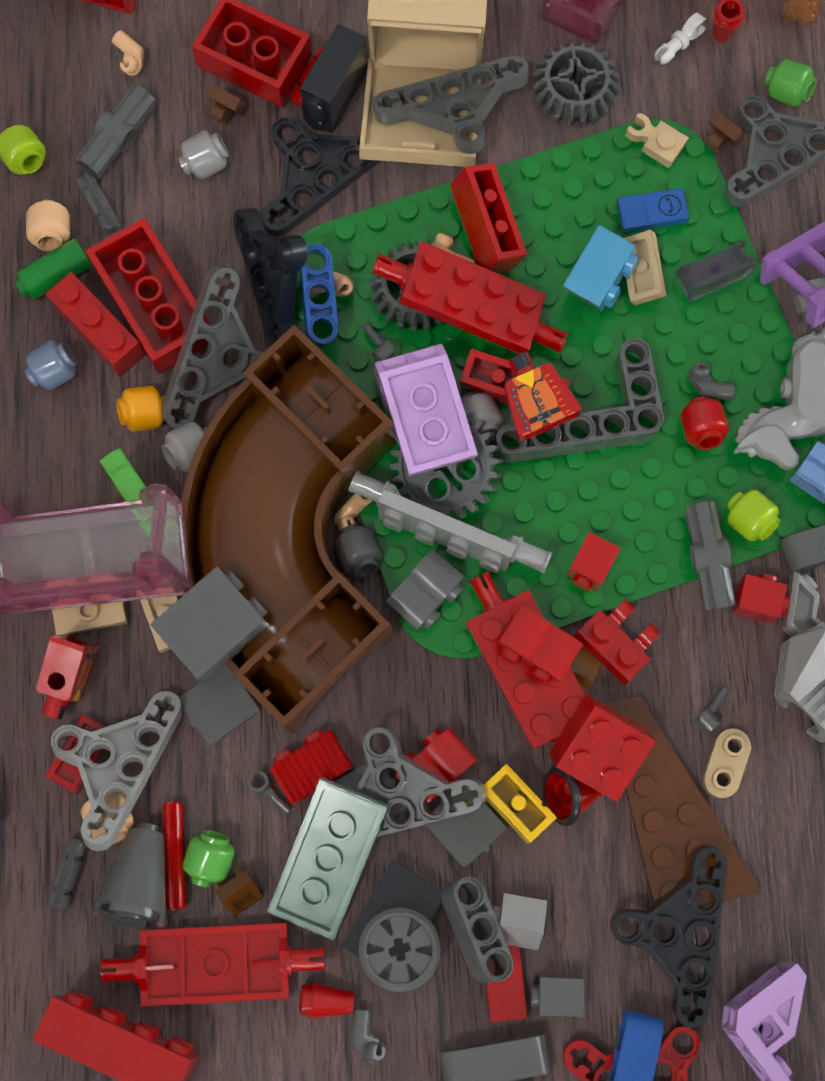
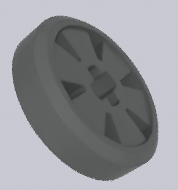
[359,908,441,992]

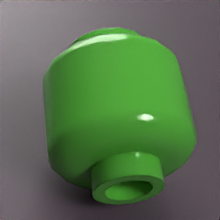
[765,59,817,107]
[183,830,235,887]

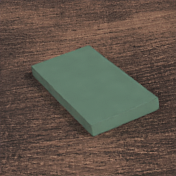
[267,777,389,941]

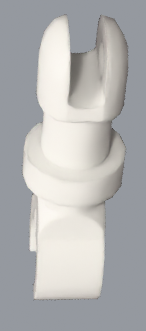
[654,12,707,65]

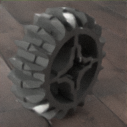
[532,39,620,127]
[369,241,443,333]

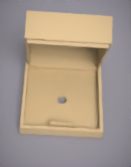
[359,0,487,167]

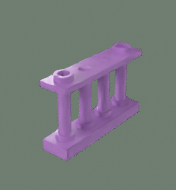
[760,221,825,328]

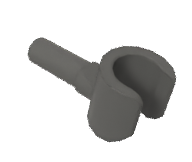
[362,322,395,362]
[695,686,729,734]
[248,771,292,815]

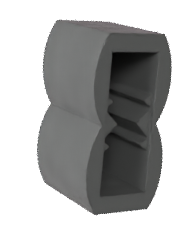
[386,549,464,632]

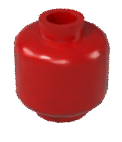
[680,397,729,450]

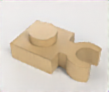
[626,113,689,168]

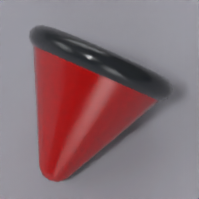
[543,766,603,826]

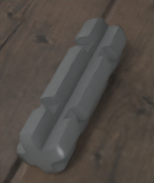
[77,172,120,234]
[48,838,87,911]

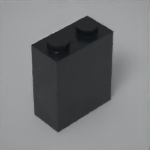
[300,24,368,133]

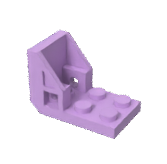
[373,344,478,477]
[721,961,807,1081]

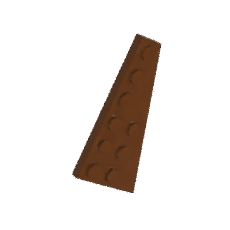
[605,696,762,907]

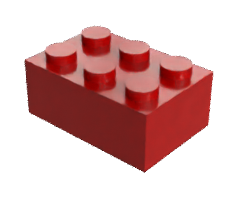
[192,0,312,108]

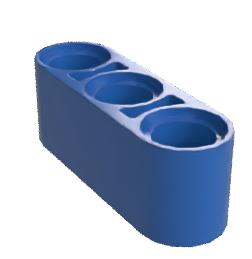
[299,244,338,347]
[609,1010,664,1081]

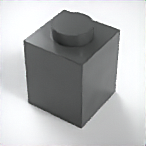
[530,976,585,1018]

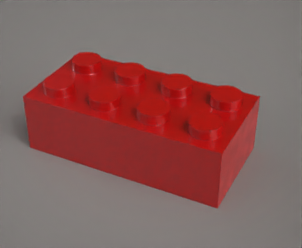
[85,218,210,374]
[32,990,200,1081]

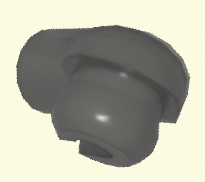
[350,1009,386,1063]

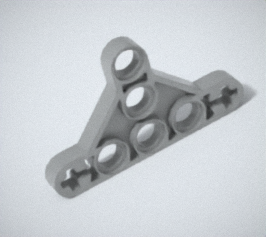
[51,691,182,851]

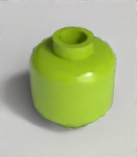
[0,125,46,175]
[727,490,780,541]

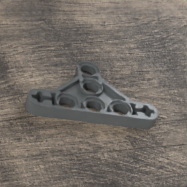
[372,56,529,154]
[724,95,825,207]
[162,265,265,429]
[355,725,487,837]

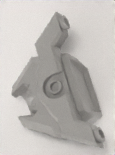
[774,571,825,743]

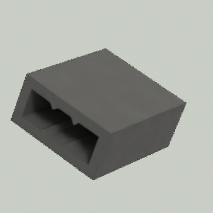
[150,567,269,683]

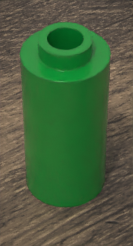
[14,238,92,301]

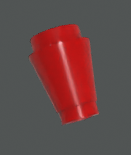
[712,0,745,42]
[299,981,354,1019]

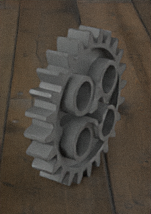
[389,413,503,518]

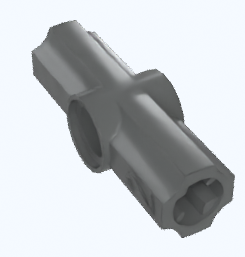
[75,85,157,179]

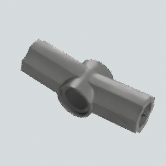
[684,501,736,610]

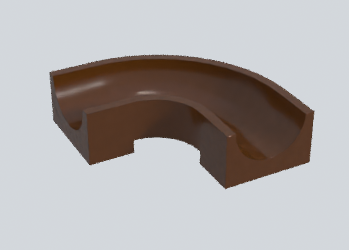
[179,325,397,733]

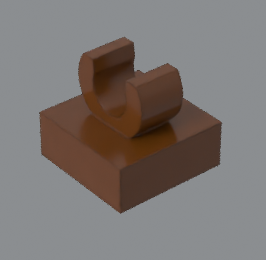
[207,84,249,125]
[706,111,744,153]
[215,866,264,917]

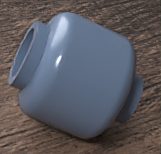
[25,340,78,390]

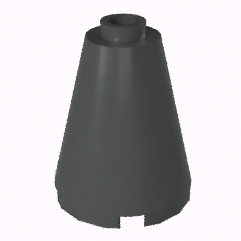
[91,823,166,929]

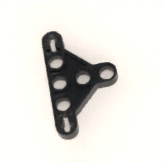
[262,117,381,237]
[233,208,307,347]
[610,845,727,1028]

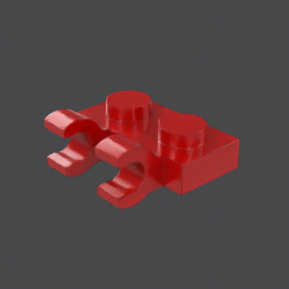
[574,599,661,686]

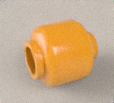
[116,385,165,432]

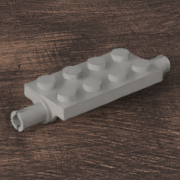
[349,471,552,573]

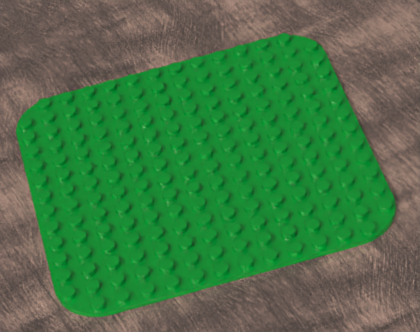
[294,119,825,659]

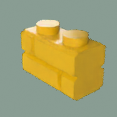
[484,764,557,844]

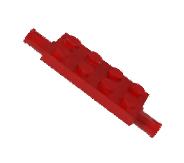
[371,241,567,354]
[465,571,586,750]
[100,923,325,1007]

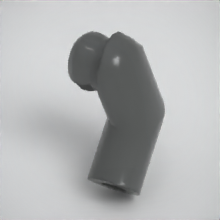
[688,362,735,400]

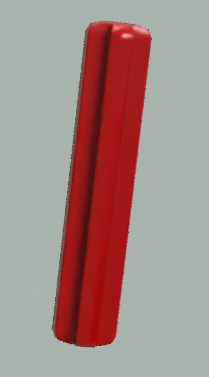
[163,801,186,910]

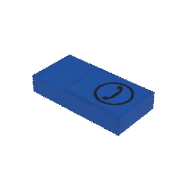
[616,188,689,233]

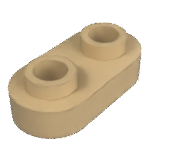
[702,729,751,799]

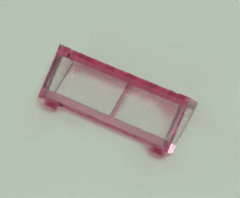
[0,484,190,615]

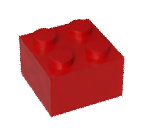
[549,694,656,802]

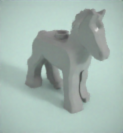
[734,327,825,470]

